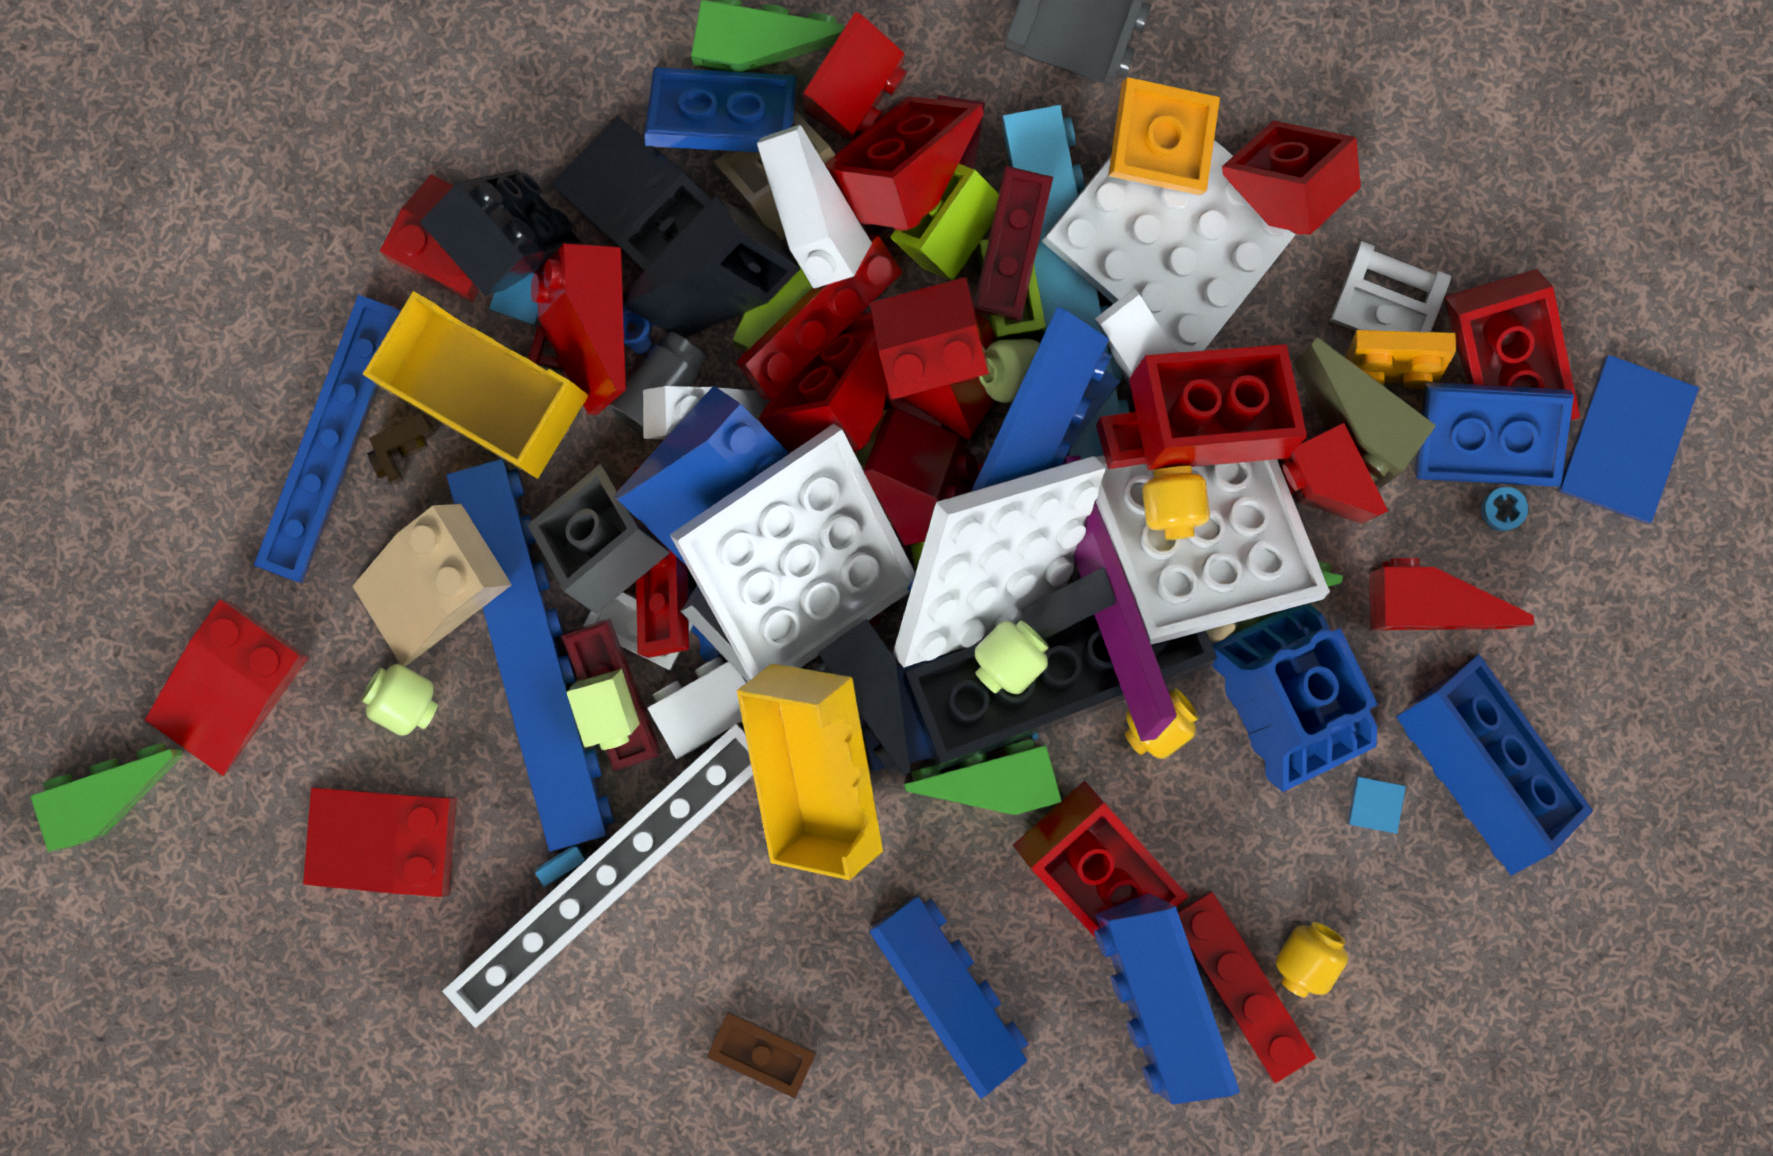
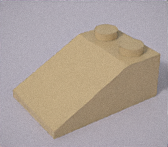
[352,504,512,666]

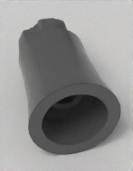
[606,331,706,443]

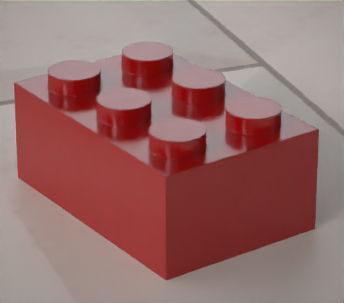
[1129,344,1307,471]

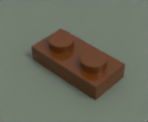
[707,1011,816,1099]

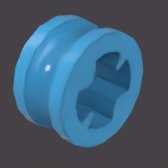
[1481,487,1528,531]

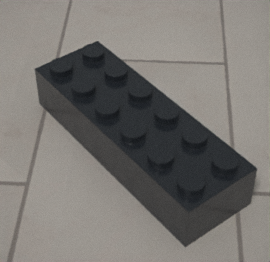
[903,614,1217,771]

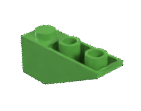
[691,0,844,73]
[904,739,1062,815]
[30,743,183,852]

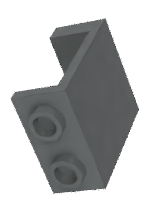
[1004,0,1151,87]

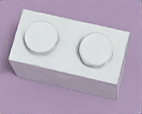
[647,656,747,759]

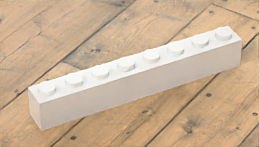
[442,724,753,1028]

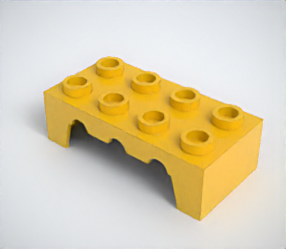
[363,291,589,479]
[736,664,883,880]

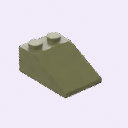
[1293,337,1436,488]

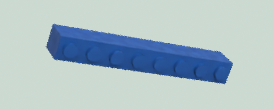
[446,459,615,852]

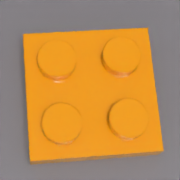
[1108,77,1220,195]
[1345,330,1456,389]

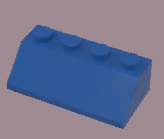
[971,307,1112,492]
[1396,654,1593,876]
[1094,893,1240,1105]
[869,894,1029,1099]

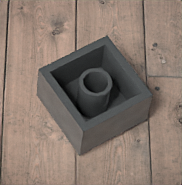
[527,463,670,614]

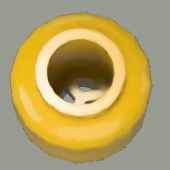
[1142,466,1210,540]
[1124,688,1199,759]
[1275,922,1349,998]

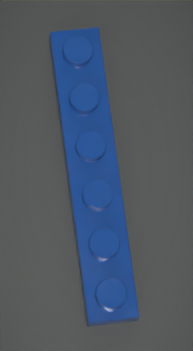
[253,294,401,583]

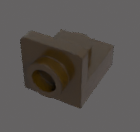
[367,413,435,485]

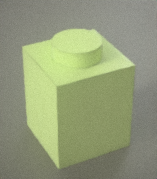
[566,669,640,750]

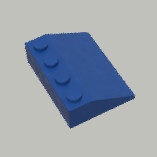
[613,385,790,566]

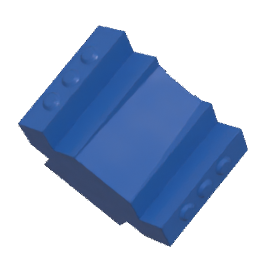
[1212,603,1378,792]

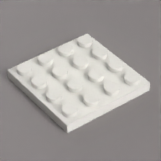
[1041,140,1296,353]
[670,424,915,680]
[1095,455,1330,645]
[893,456,1106,667]

